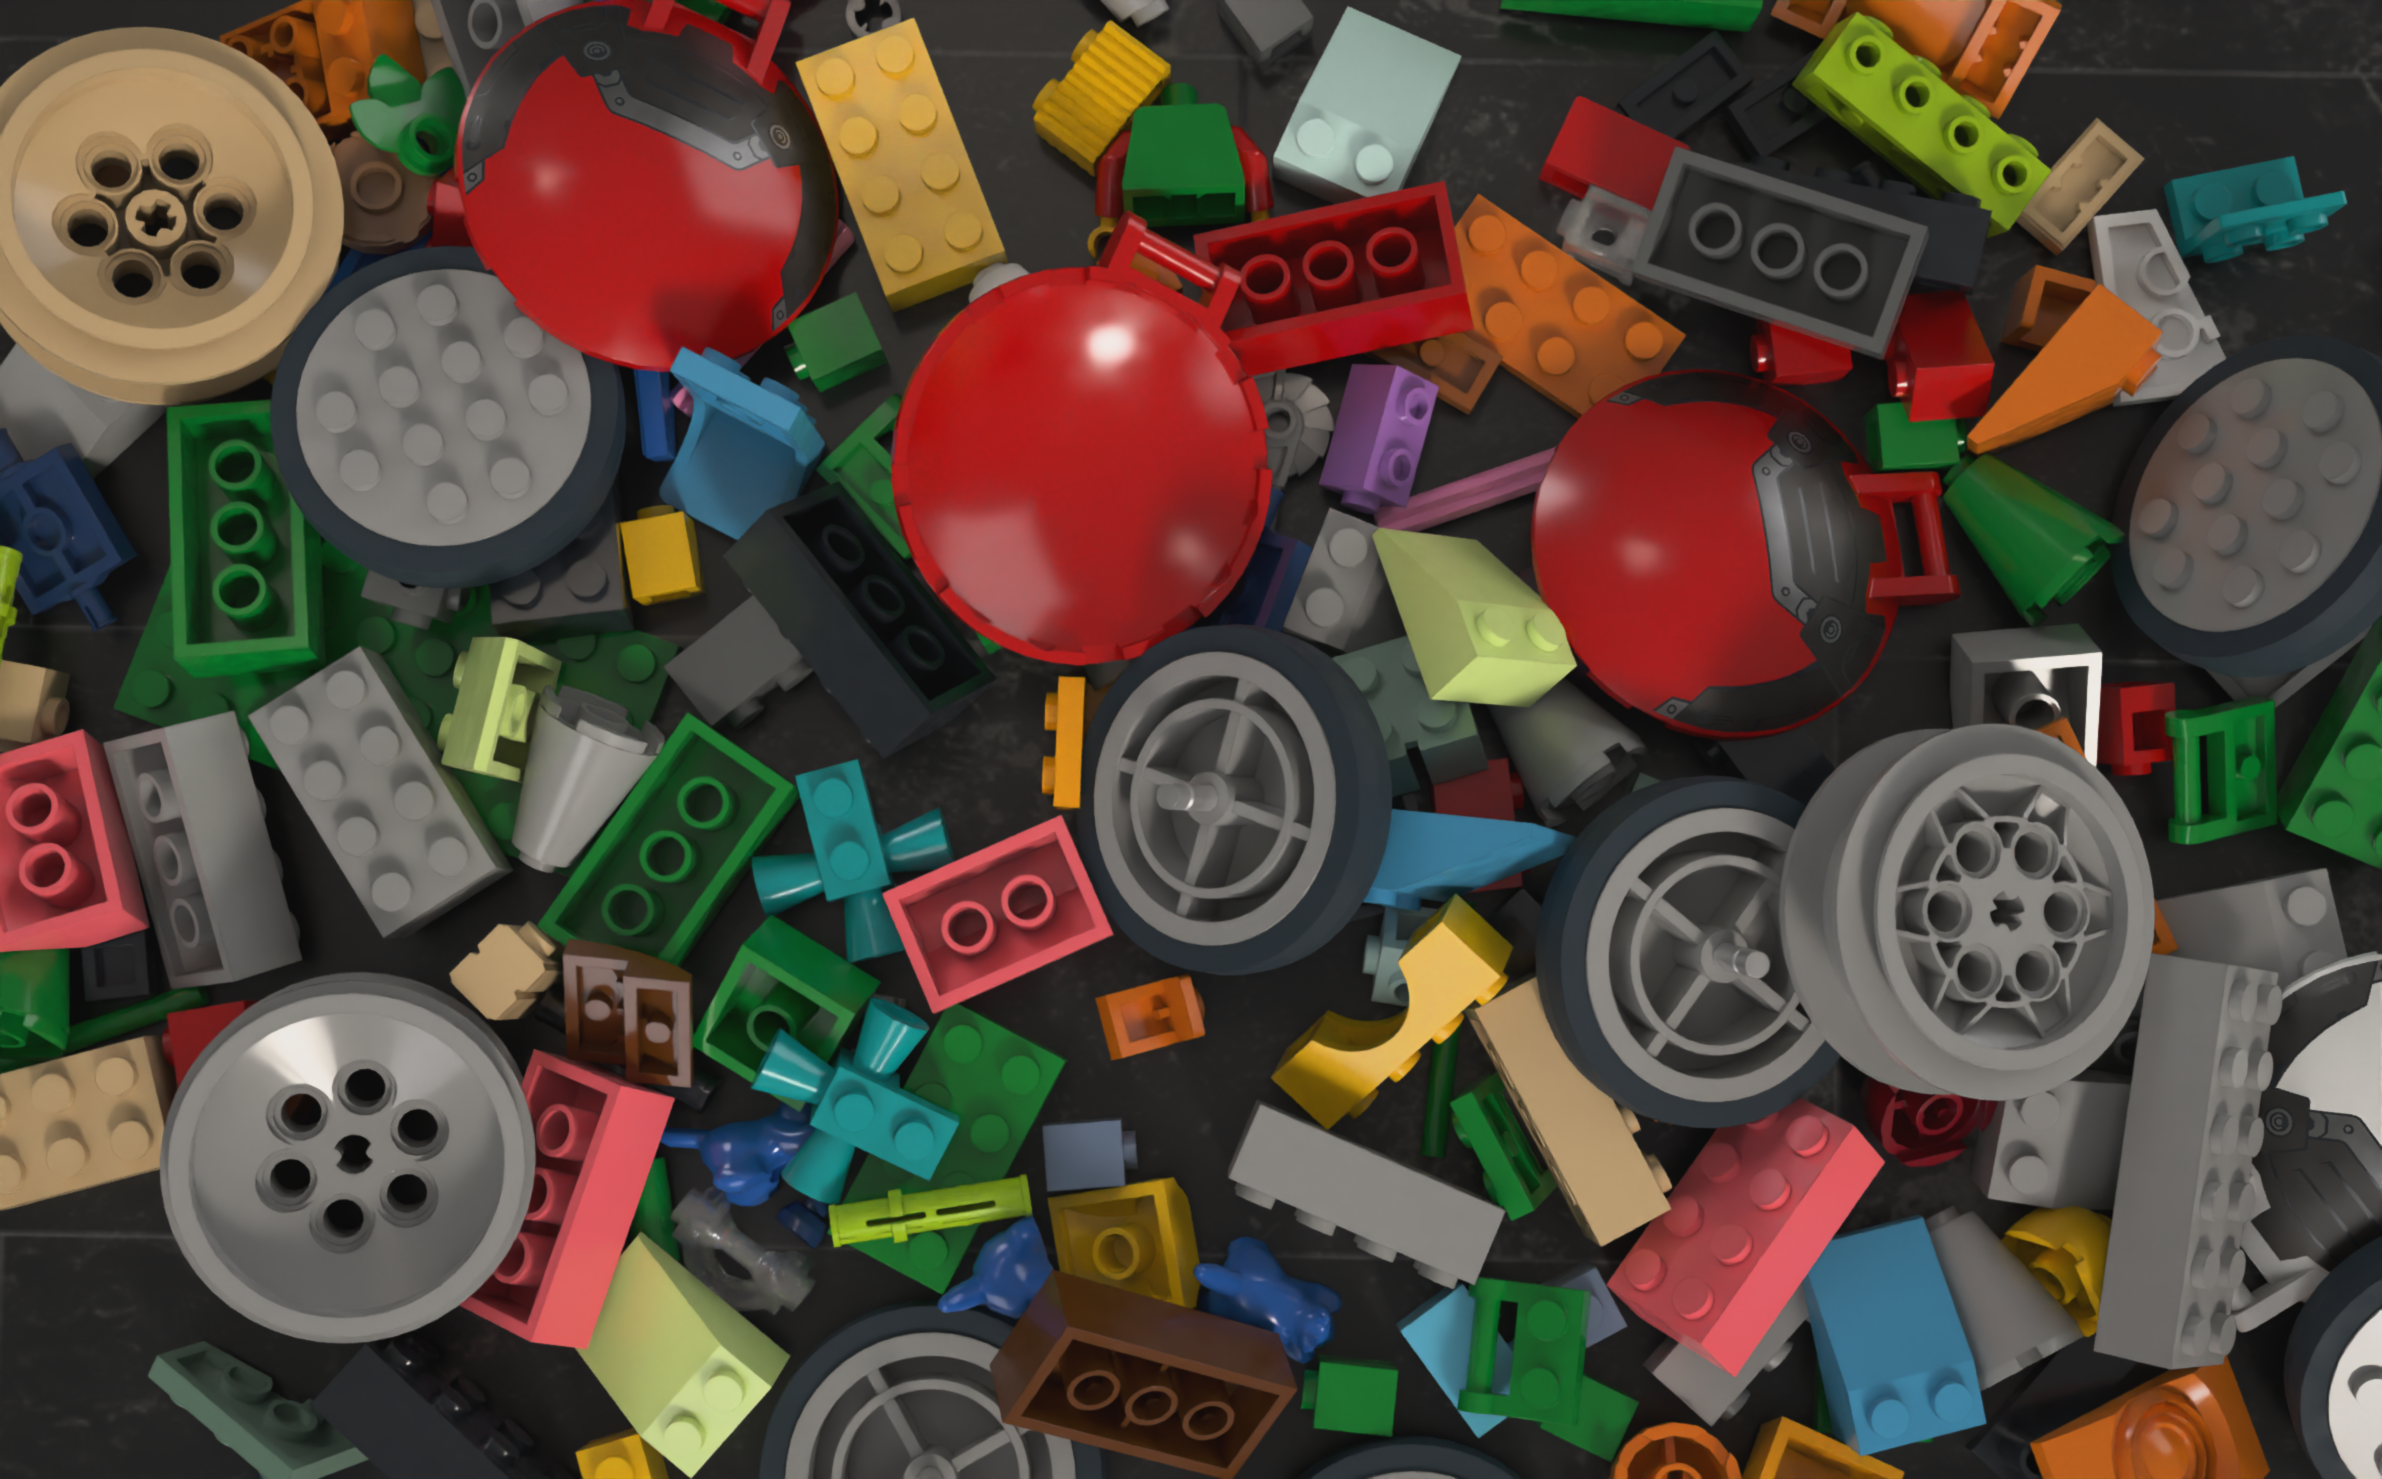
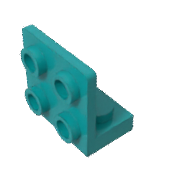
[2164,156,2347,263]

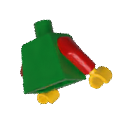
[1087,83,1274,260]

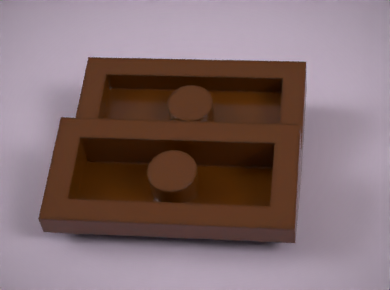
[563,939,694,1088]

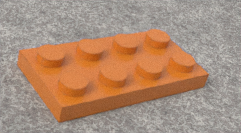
[1455,194,1686,419]

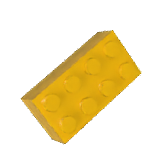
[795,18,1008,313]

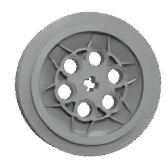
[1779,724,2155,1101]

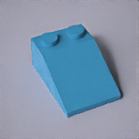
[1363,809,1577,911]
[1802,1215,1987,1456]

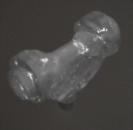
[670,1185,817,1316]

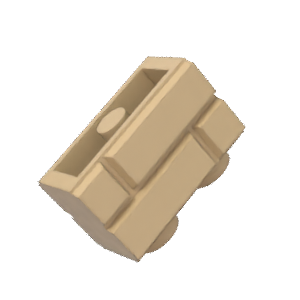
[449,921,565,1020]

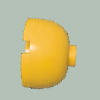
[2001,1206,2112,1337]

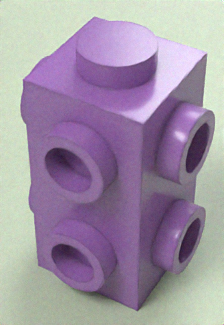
[1319,364,1439,514]

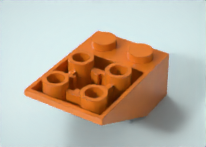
[219,0,426,142]

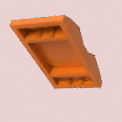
[1770,0,2062,120]
[2030,1355,2270,1479]

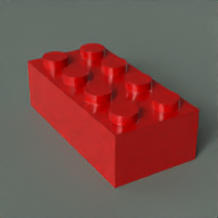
[1193,181,1474,377]

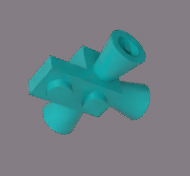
[752,759,955,964]
[751,998,959,1204]

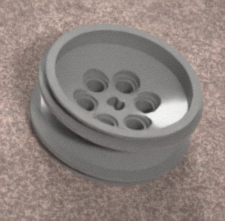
[160,972,536,1344]

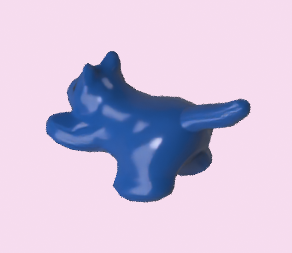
[660,1102,816,1206]
[938,1216,1054,1319]
[1193,1236,1342,1364]

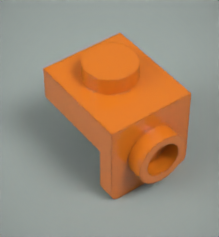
[1095,973,1205,1060]

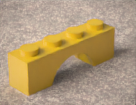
[1271,893,1514,1130]

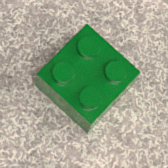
[693,914,881,1112]

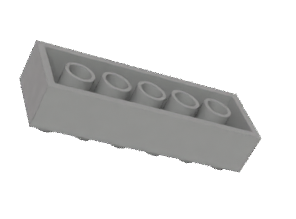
[2094,953,2282,1370]

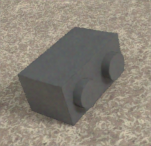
[663,595,813,732]

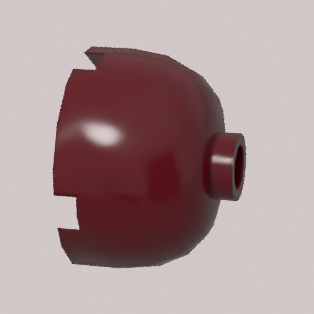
[1861,1074,1998,1167]

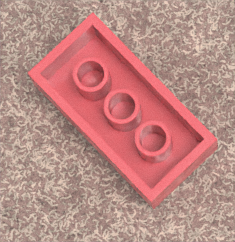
[459,1049,675,1349]
[1606,1097,1885,1377]

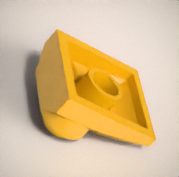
[1047,1177,1201,1309]

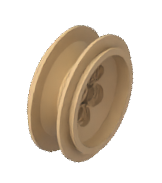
[0,27,344,406]

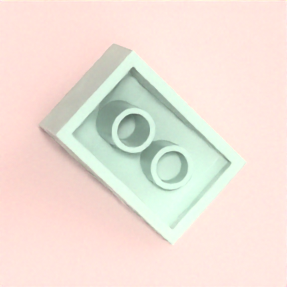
[1272,6,1462,204]

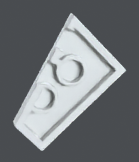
[2087,209,2226,407]

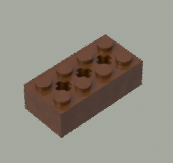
[990,1270,1298,1479]

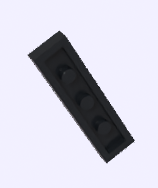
[1966,1333,2137,1479]

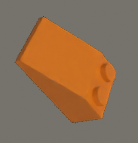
[1967,283,2163,459]

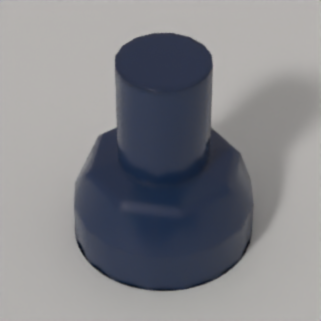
[774,1196,833,1250]

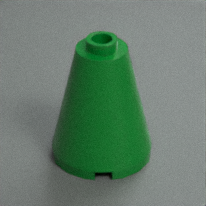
[1943,453,2125,627]
[0,948,70,1061]

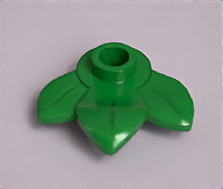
[349,54,466,176]

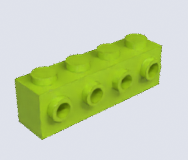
[1791,12,2052,238]

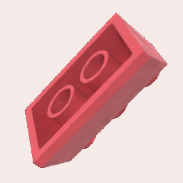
[0,729,150,952]
[882,815,1114,1014]

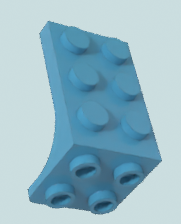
[659,347,827,541]

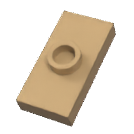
[2016,118,2145,256]

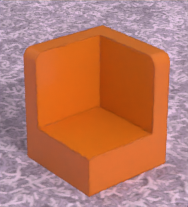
[2000,265,2097,352]

